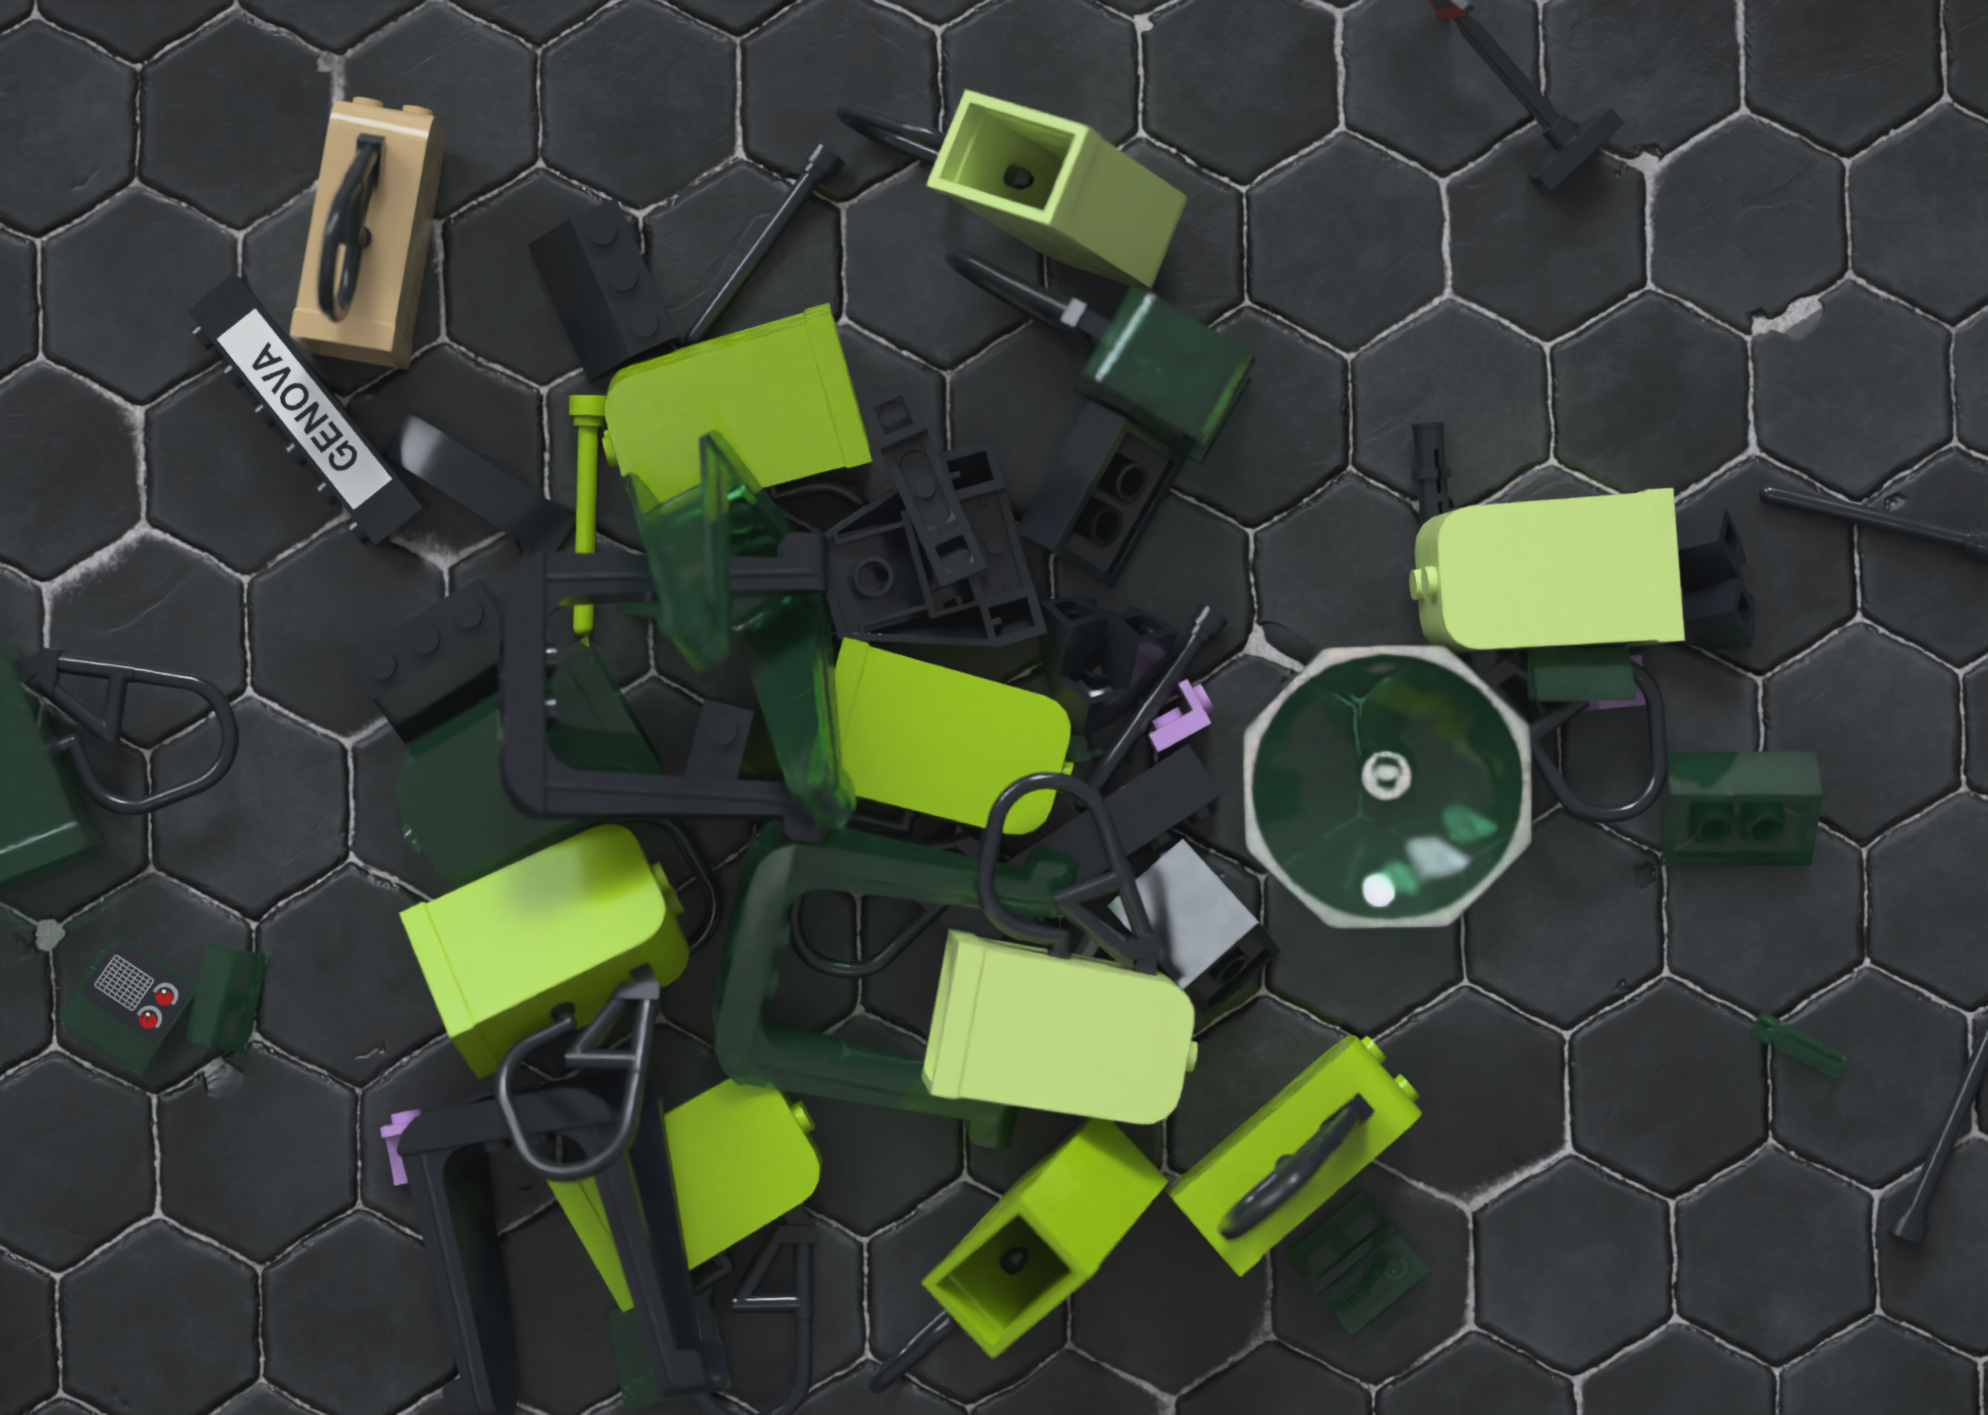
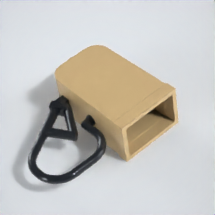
[290,97,445,370]

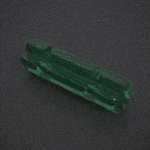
[1750,1013,1847,1077]

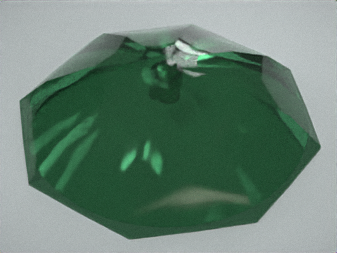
[1244,645,1531,928]

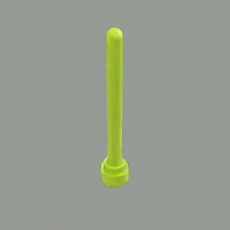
[569,395,606,637]

